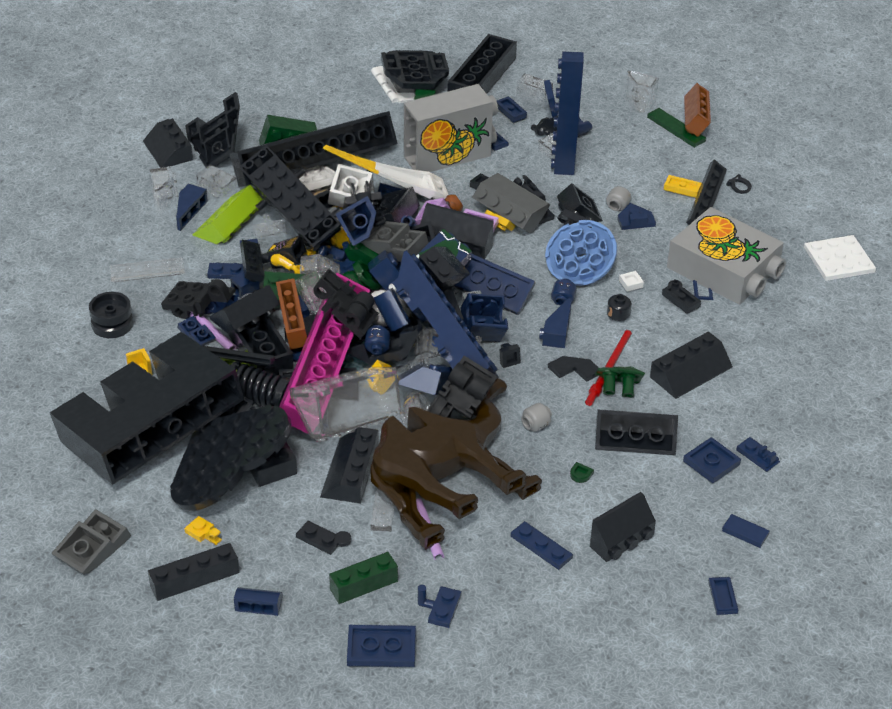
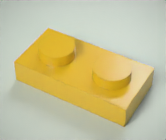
[663,175,702,198]

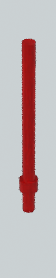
[585,330,632,406]

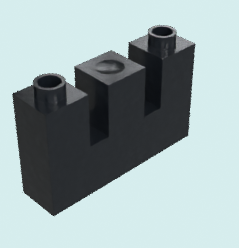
[50,332,244,485]

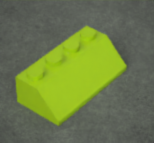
[192,185,263,244]

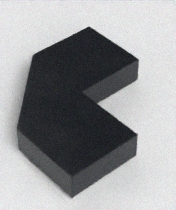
[548,356,599,382]

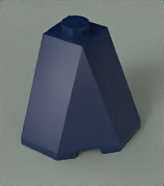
[336,196,377,246]

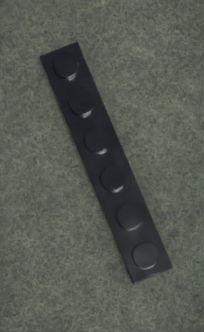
[686,159,727,225]

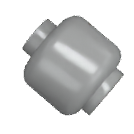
[606,186,631,211]
[521,403,552,432]

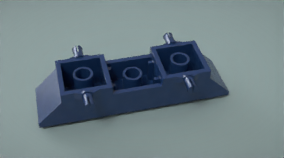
[392,250,499,378]

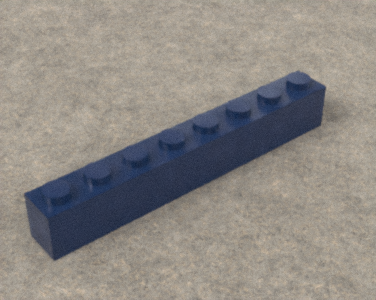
[551,51,584,175]

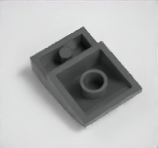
[361,221,428,262]
[51,509,131,575]

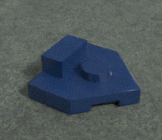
[617,203,656,230]

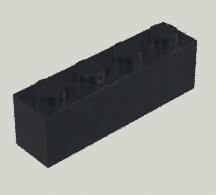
[148,543,239,601]

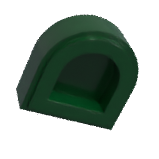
[570,462,594,483]

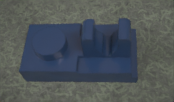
[736,437,780,472]

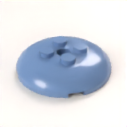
[545,220,617,286]

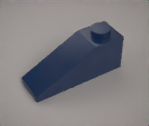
[176,183,208,231]
[539,298,572,348]

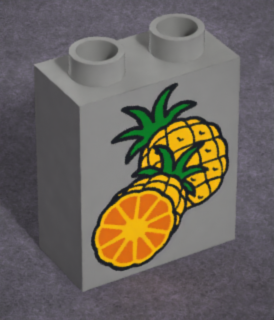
[404,84,498,172]
[667,207,786,305]

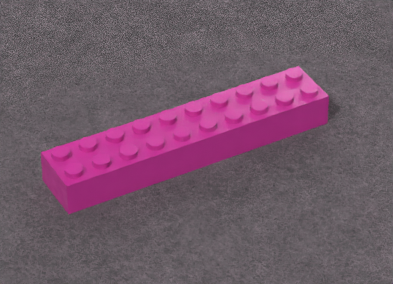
[279,273,370,435]

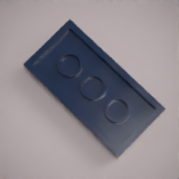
[454,254,536,315]

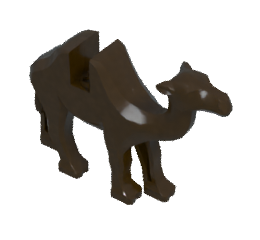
[370,378,542,550]

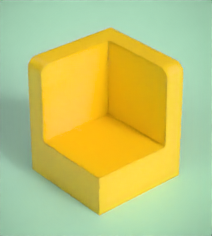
[126,348,152,375]

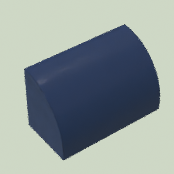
[374,288,411,332]
[234,587,283,616]

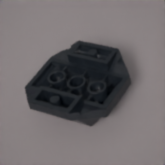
[381,50,449,93]

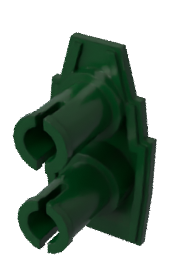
[595,366,645,398]

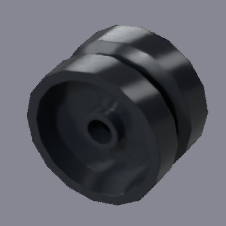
[89,291,133,339]

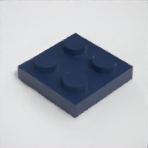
[683,437,741,483]

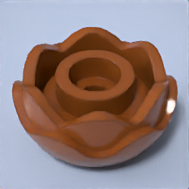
[445,194,463,212]

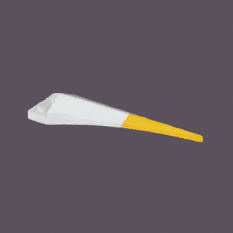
[323,145,448,199]

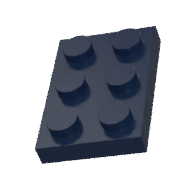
[347,625,416,667]

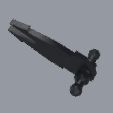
[531,116,557,136]

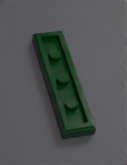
[647,108,706,148]

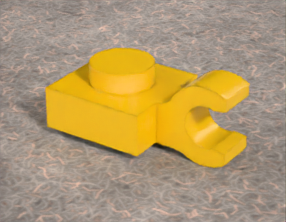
[184,516,222,545]

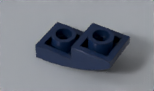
[177,316,216,346]

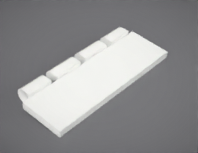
[371,66,415,104]

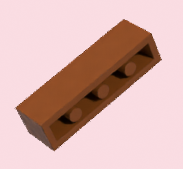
[684,83,711,136]
[276,278,307,350]

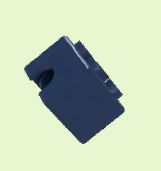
[460,293,508,342]

